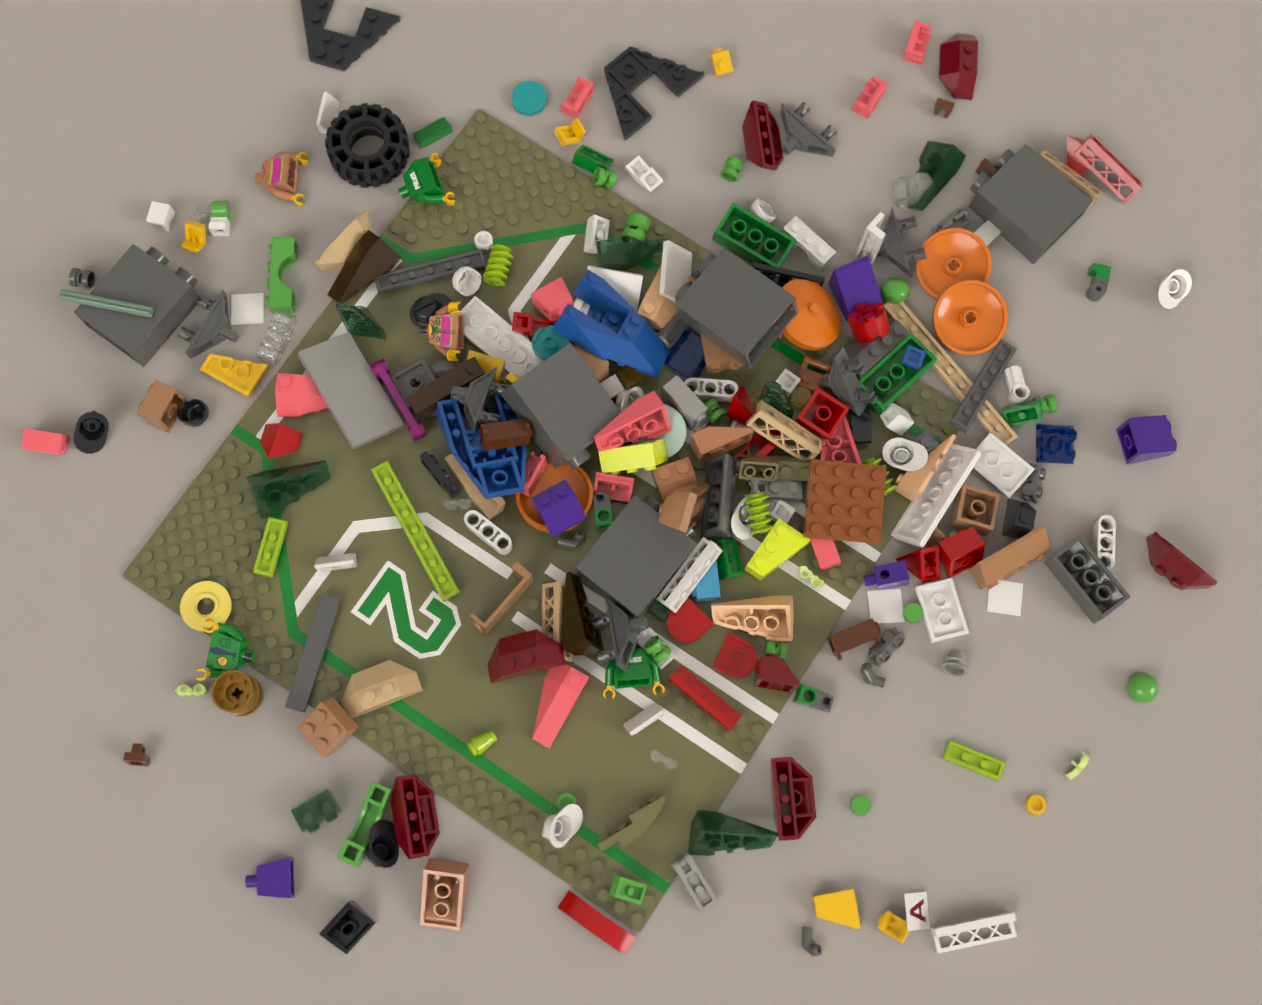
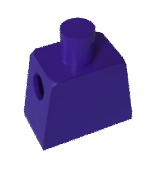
[863,560,909,590]
[245,858,295,898]

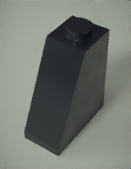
[1002,498,1036,539]

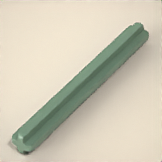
[59,289,154,317]

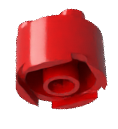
[847,302,890,343]

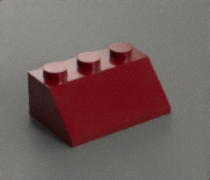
[753,653,800,693]

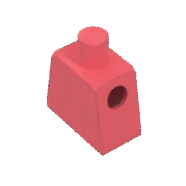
[531,277,574,321]

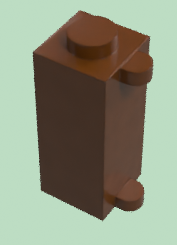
[479,418,533,451]
[827,618,881,661]

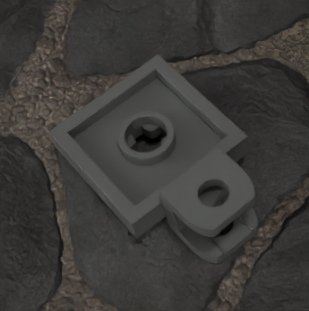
[390,359,436,419]

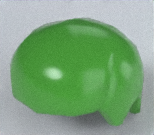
[880,278,909,304]
[1126,672,1158,703]

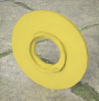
[180,581,232,632]

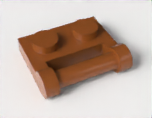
[796,354,832,395]

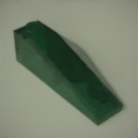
[908,141,966,211]
[596,239,670,271]
[335,303,386,339]
[756,381,794,419]
[246,460,331,519]
[688,810,778,856]

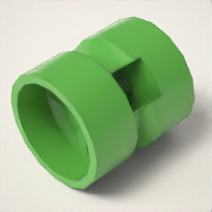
[621,212,651,247]

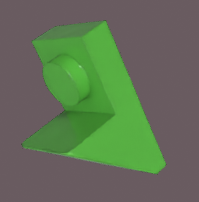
[609,875,647,905]

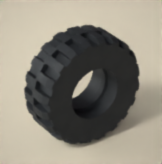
[325,103,410,188]

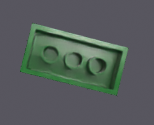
[712,202,796,275]
[858,333,938,415]

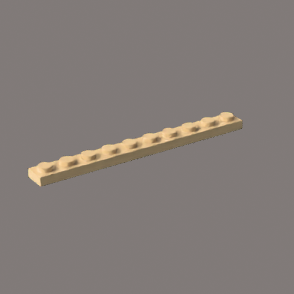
[883,301,1018,446]

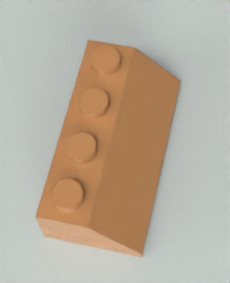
[969,525,1051,590]

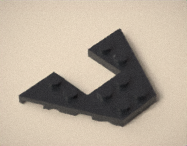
[300,0,401,71]
[604,46,704,141]

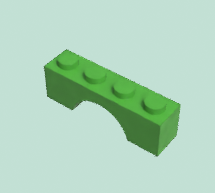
[266,237,298,313]
[337,782,393,867]

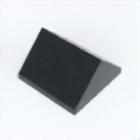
[319,901,375,954]

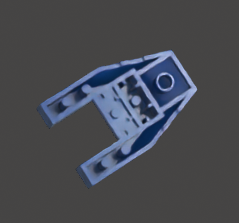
[553,269,670,378]
[436,393,527,499]

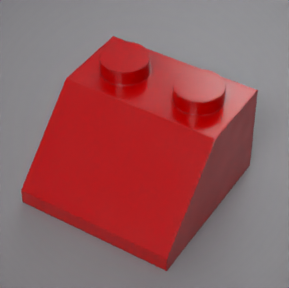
[796,388,850,440]
[938,526,985,578]

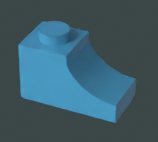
[691,559,721,602]

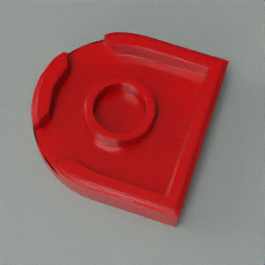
[667,598,714,643]
[712,632,758,679]

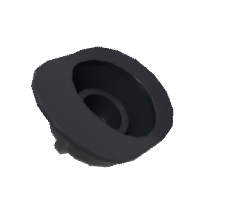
[409,293,452,327]
[74,410,109,454]
[366,820,399,868]

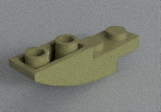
[738,456,809,482]
[597,795,666,851]

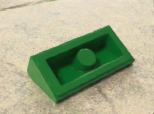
[413,117,453,149]
[572,145,614,174]
[1001,399,1044,427]
[714,538,744,580]

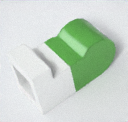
[209,201,230,236]

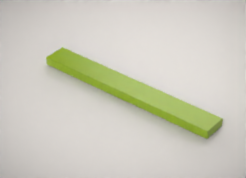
[370,460,460,602]

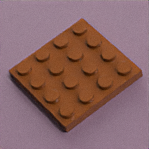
[803,459,886,544]

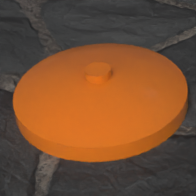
[916,228,992,299]
[782,279,841,351]
[932,280,1008,355]
[516,459,593,533]

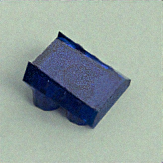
[664,330,706,379]
[1036,423,1077,464]

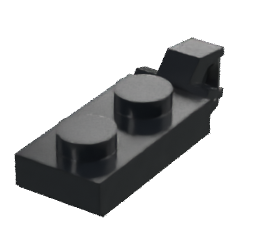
[420,451,461,499]

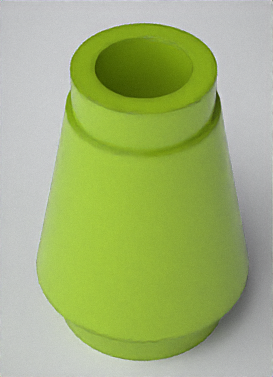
[466,730,497,756]

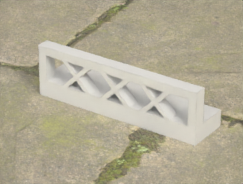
[854,212,886,266]
[656,537,722,614]
[931,912,1017,953]

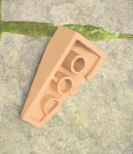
[638,264,678,331]
[895,434,956,502]
[711,595,794,641]

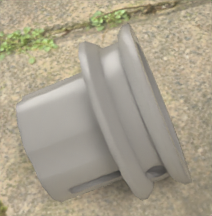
[942,648,969,677]

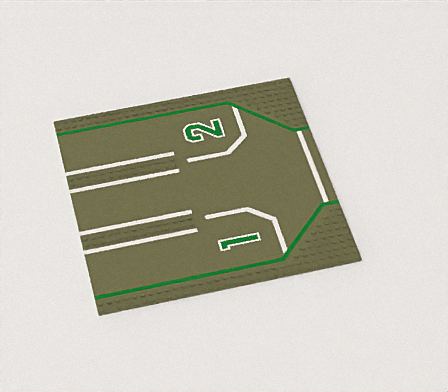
[123,109,959,932]

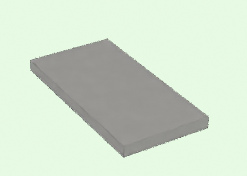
[298,332,404,449]

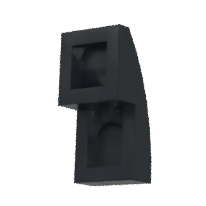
[849,405,872,444]

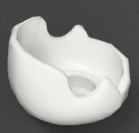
[750,198,777,224]
[452,266,481,296]

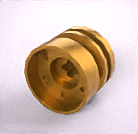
[211,670,263,716]

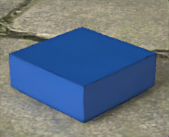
[901,345,926,371]

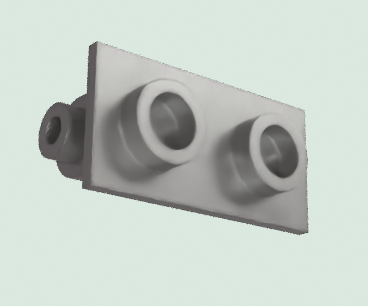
[931,208,970,234]
[1022,462,1046,504]
[867,627,905,666]

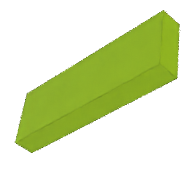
[252,517,289,578]
[942,740,1006,781]

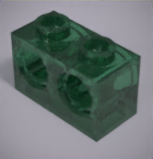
[291,789,342,834]

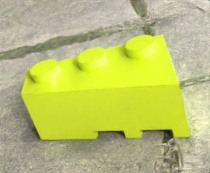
[598,438,668,475]
[744,519,811,581]

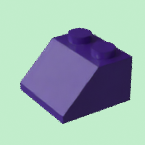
[531,479,586,538]

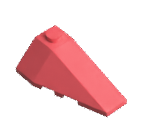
[275,373,328,417]
[593,391,671,452]
[820,416,862,464]
[532,665,589,749]

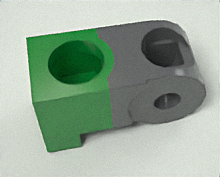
[1086,263,1111,302]
[593,491,614,530]
[793,684,834,713]

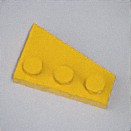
[200,354,269,398]

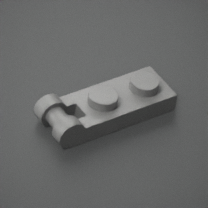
[748,479,803,500]
[670,852,719,913]

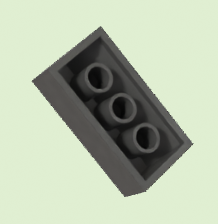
[829,319,910,381]
[701,453,738,539]
[1044,535,1130,624]

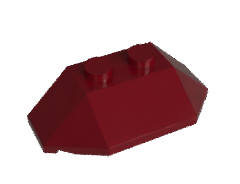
[938,34,978,100]
[742,100,784,171]
[1146,531,1217,590]
[487,629,566,683]
[771,757,816,841]
[390,774,440,860]

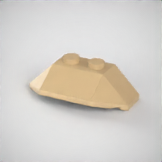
[315,209,371,272]
[341,660,423,719]

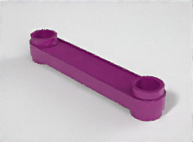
[370,359,427,441]

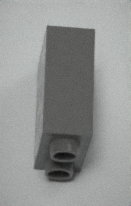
[969,144,1092,264]
[74,244,201,367]
[675,248,799,370]
[500,343,621,470]
[575,495,697,618]

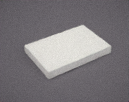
[659,240,693,302]
[584,265,643,311]
[973,433,1035,498]
[914,577,969,643]

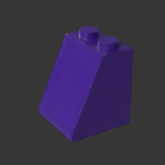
[828,256,883,322]
[1116,415,1177,465]

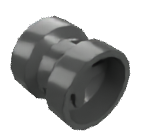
[69,268,95,289]

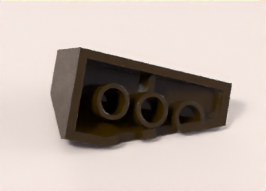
[327,230,401,305]
[406,356,485,415]
[561,572,604,656]

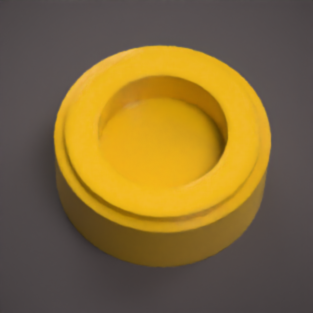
[1025,794,1047,815]

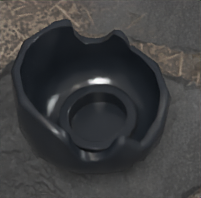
[177,399,209,427]

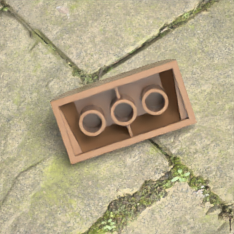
[658,482,710,533]

